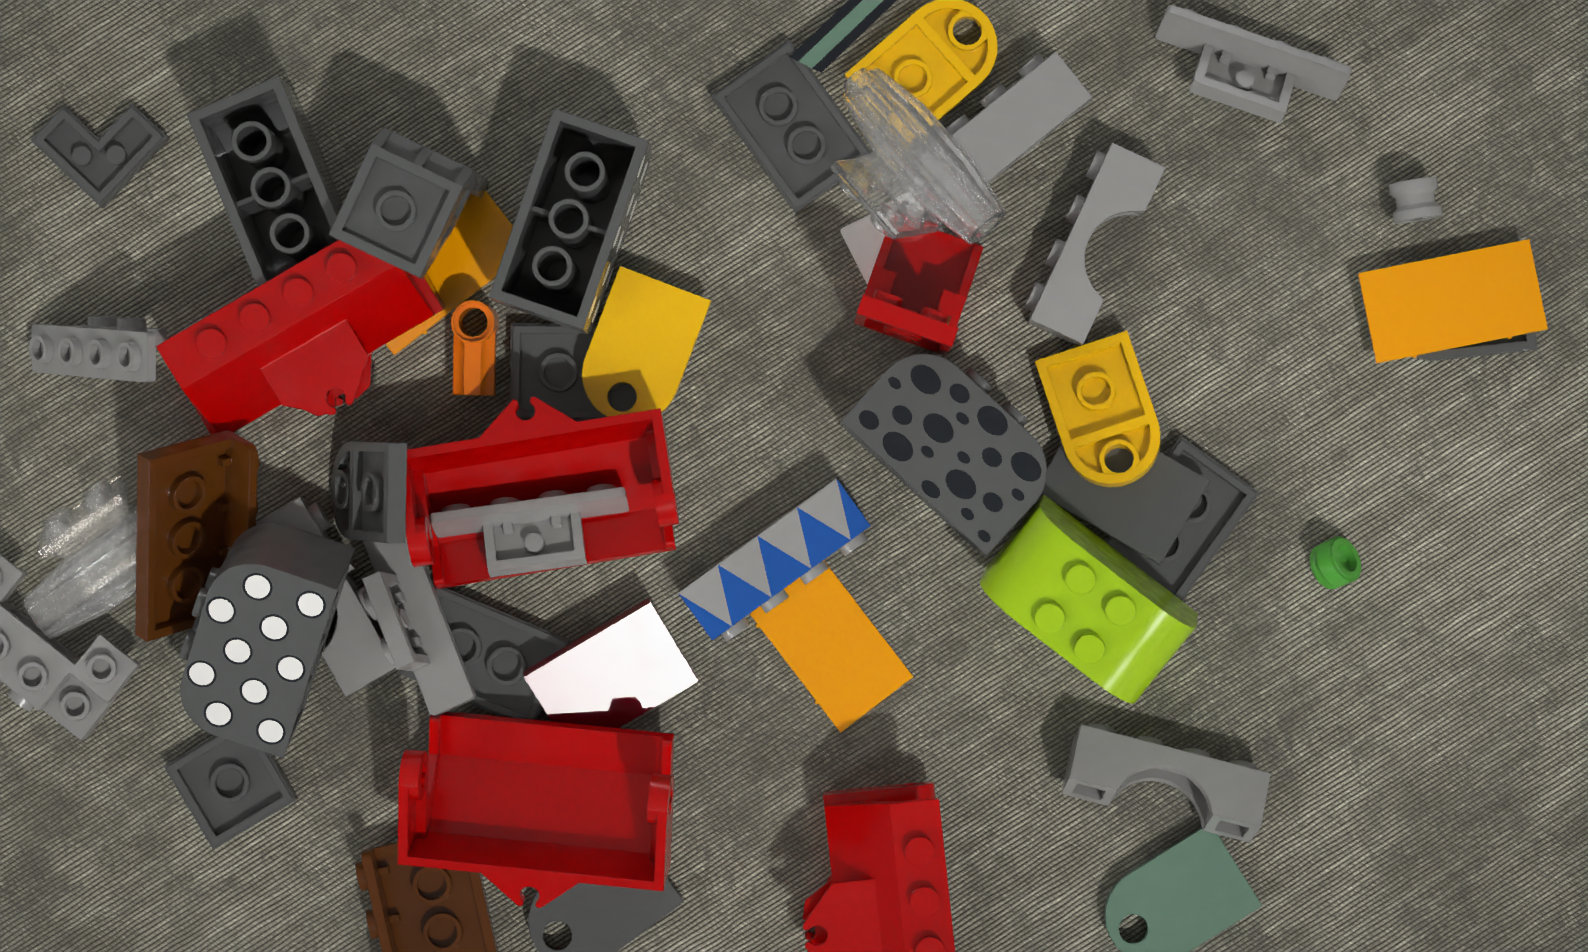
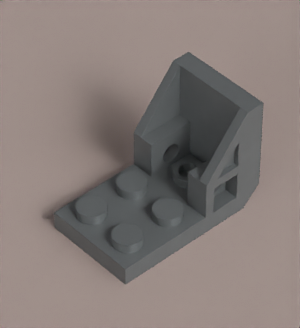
[329,127,490,279]

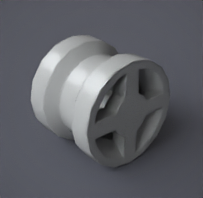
[1388,177,1443,224]

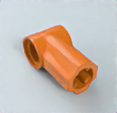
[451,300,499,396]

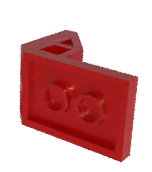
[854,214,984,356]

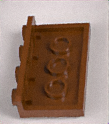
[135,430,259,642]
[355,842,499,952]

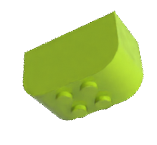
[979,495,1198,704]

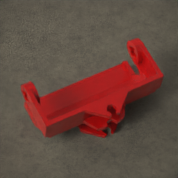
[155,240,445,434]
[406,397,679,589]
[397,711,675,908]
[802,782,955,952]

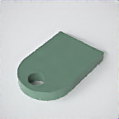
[1104,826,1262,952]

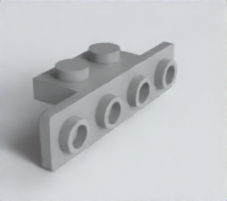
[1155,5,1352,123]
[29,316,167,382]
[430,484,629,577]
[362,531,476,715]

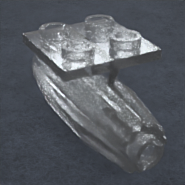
[830,68,1006,244]
[23,476,137,639]

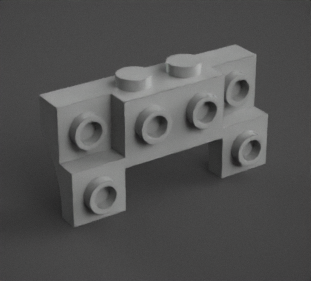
[0,554,141,740]

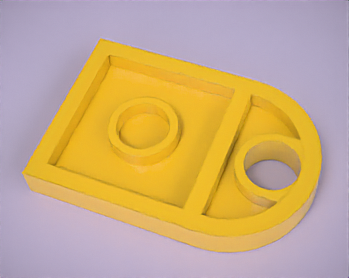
[845,0,998,148]
[582,266,711,417]
[1035,331,1161,487]

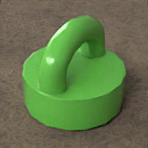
[1310,536,1361,590]

